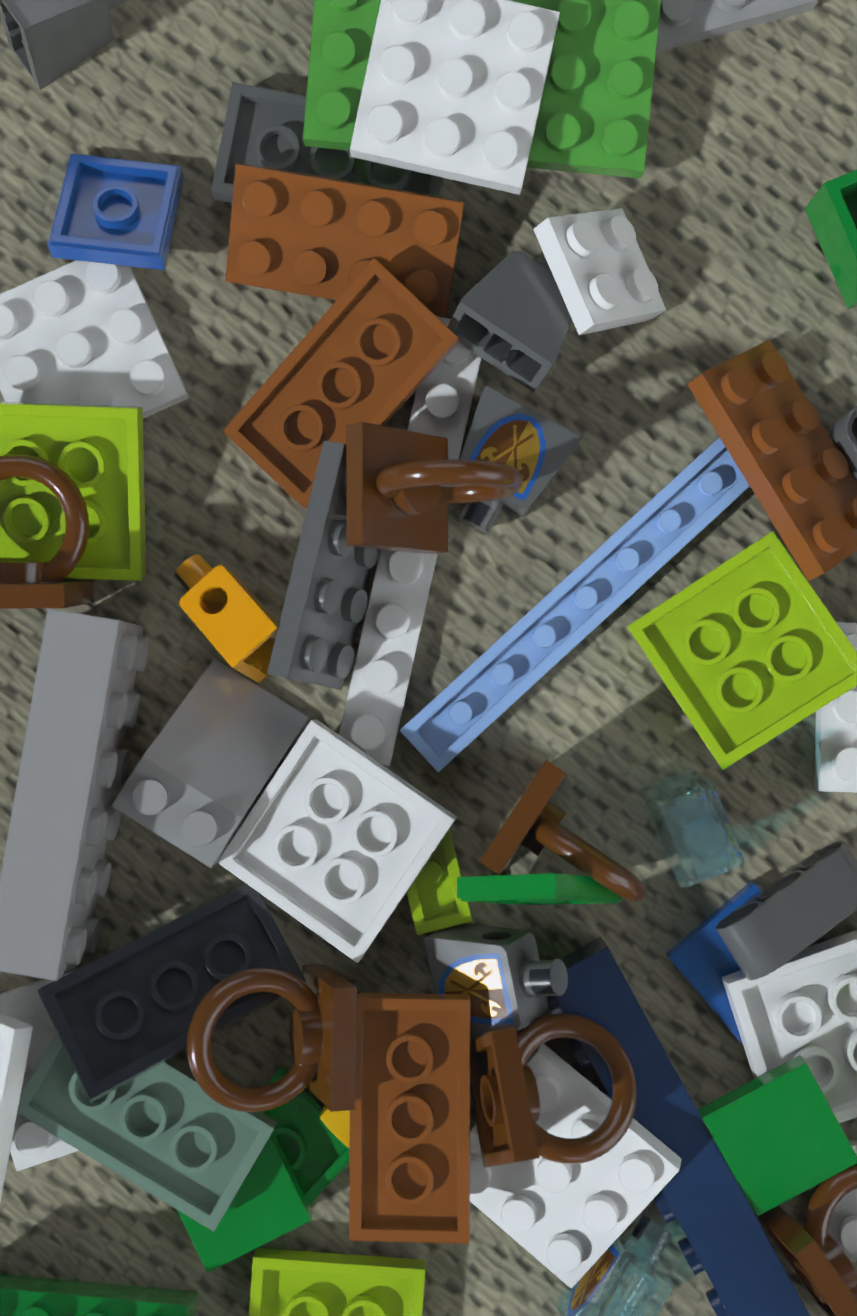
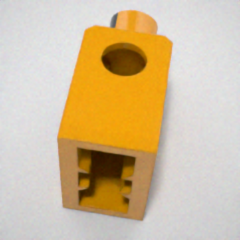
[174,554,279,683]

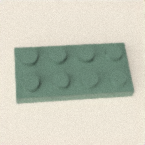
[17,1033,277,1232]

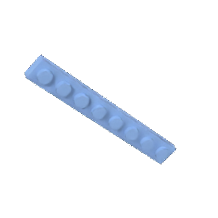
[400,437,750,772]

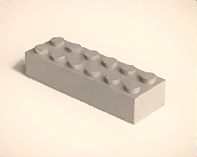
[0,608,150,981]

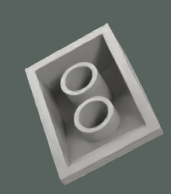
[112,658,310,868]

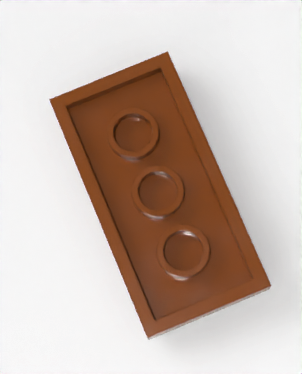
[225,163,465,318]
[223,258,461,509]
[687,339,857,581]
[349,993,471,1244]

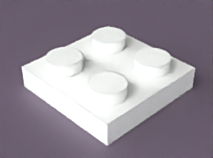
[533,208,666,335]

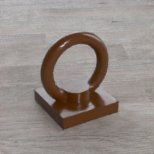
[346,422,523,554]
[0,454,93,609]
[479,760,646,902]
[187,964,357,1112]
[470,1013,637,1168]
[758,1164,857,1316]

